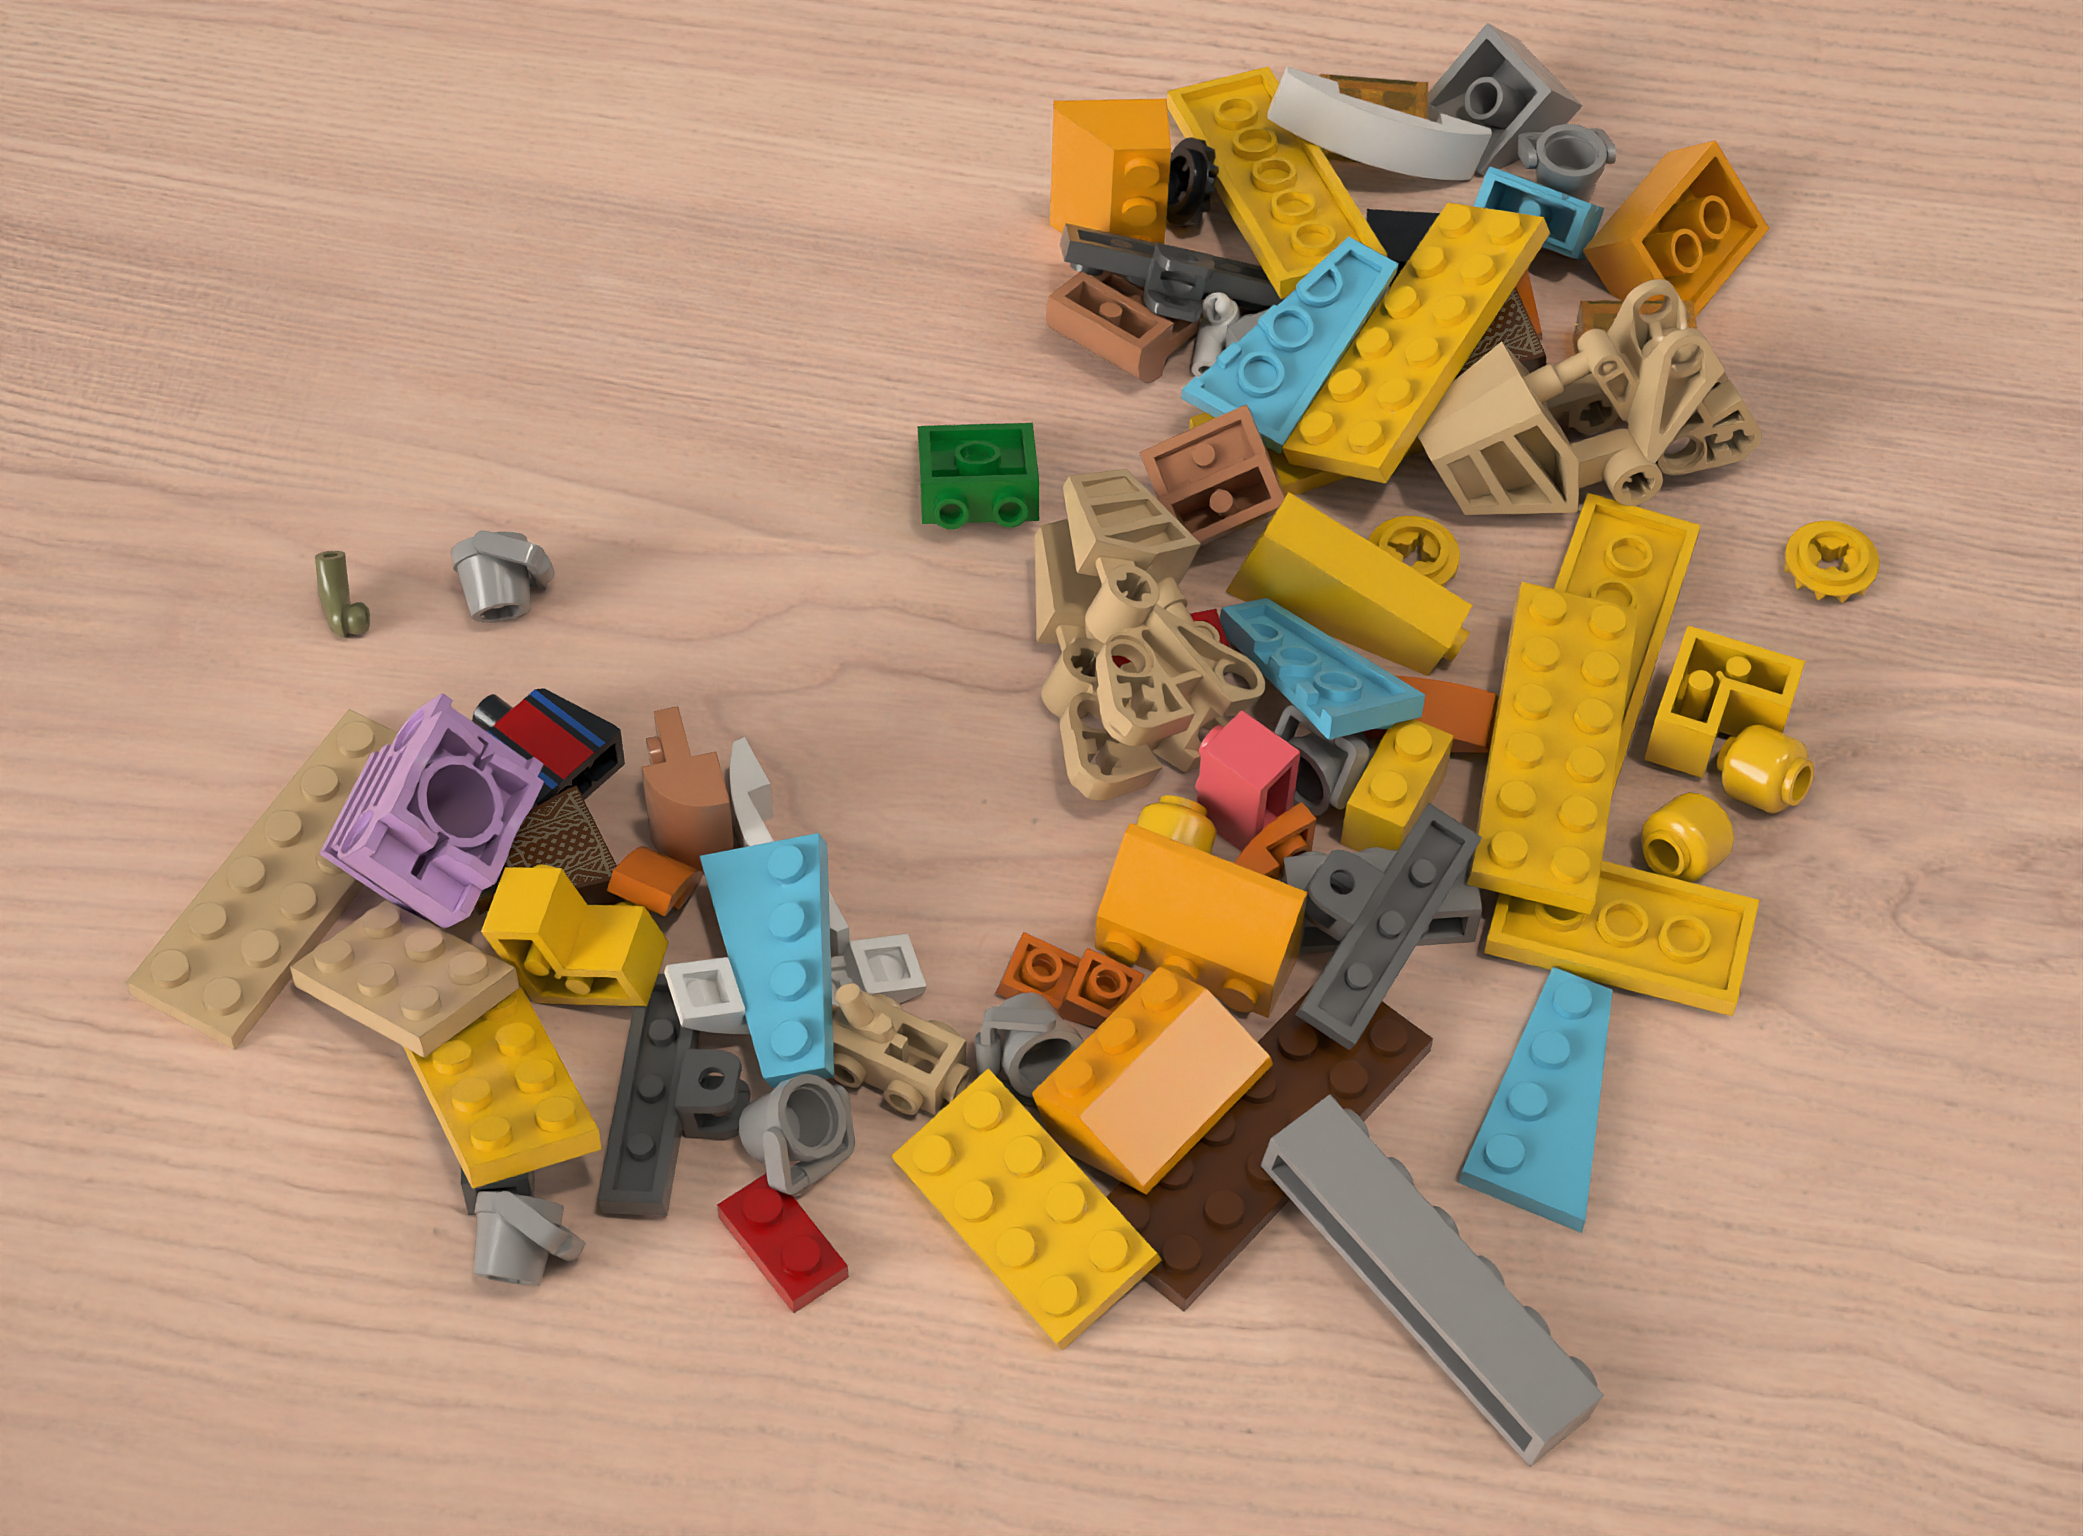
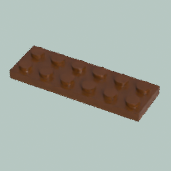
[1106,986,1433,1312]

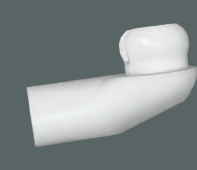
[1192,292,1240,378]

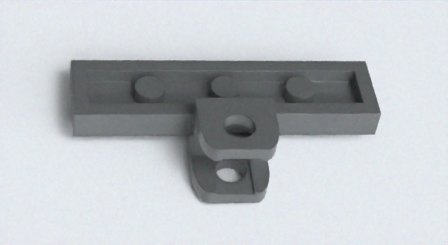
[1060,223,1285,322]
[1295,803,1483,1050]
[597,974,751,1216]

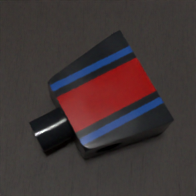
[472,688,625,809]

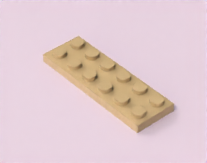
[126,709,398,1050]

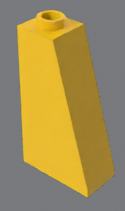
[1226,492,1473,676]

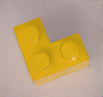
[1644,625,1806,778]
[481,865,669,1006]

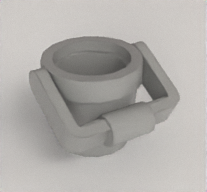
[1518,124,1616,202]
[450,530,555,623]
[1274,705,1374,815]
[975,992,1084,1105]
[739,1074,855,1195]
[473,1191,586,1286]

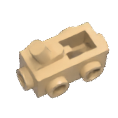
[832,983,972,1115]

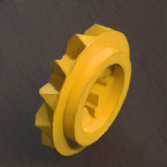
[1368,516,1460,587]
[1784,520,1880,604]

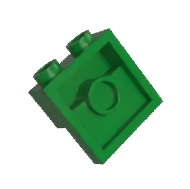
[917,423,1039,529]

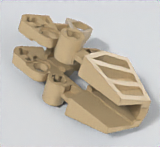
[1418,279,1762,515]
[1035,469,1265,801]

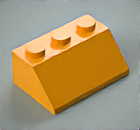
[1050,98,1171,244]
[1582,140,1770,326]
[1095,823,1308,1018]
[1032,966,1273,1195]

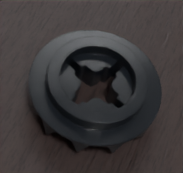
[1166,138,1219,227]

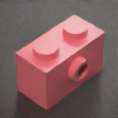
[1195,710,1301,851]

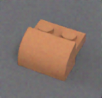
[1046,270,1201,383]
[1139,404,1287,548]
[642,706,734,875]

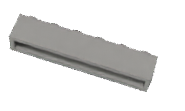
[1261,1095,1604,1467]

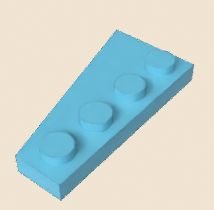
[1181,237,1398,454]
[1220,598,1425,740]
[699,833,834,1088]
[1459,967,1613,1233]

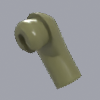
[315,551,370,638]

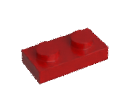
[717,1173,849,1313]

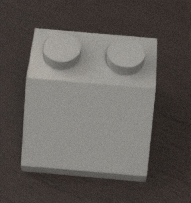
[1417,23,1582,176]

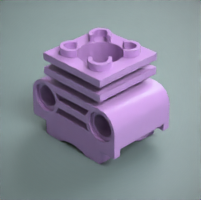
[319,693,544,929]

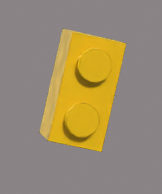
[1340,719,1454,852]

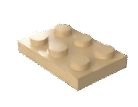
[290,900,520,1058]

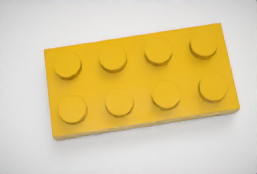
[1484,860,1760,1017]
[403,983,602,1189]
[891,1068,1162,1351]

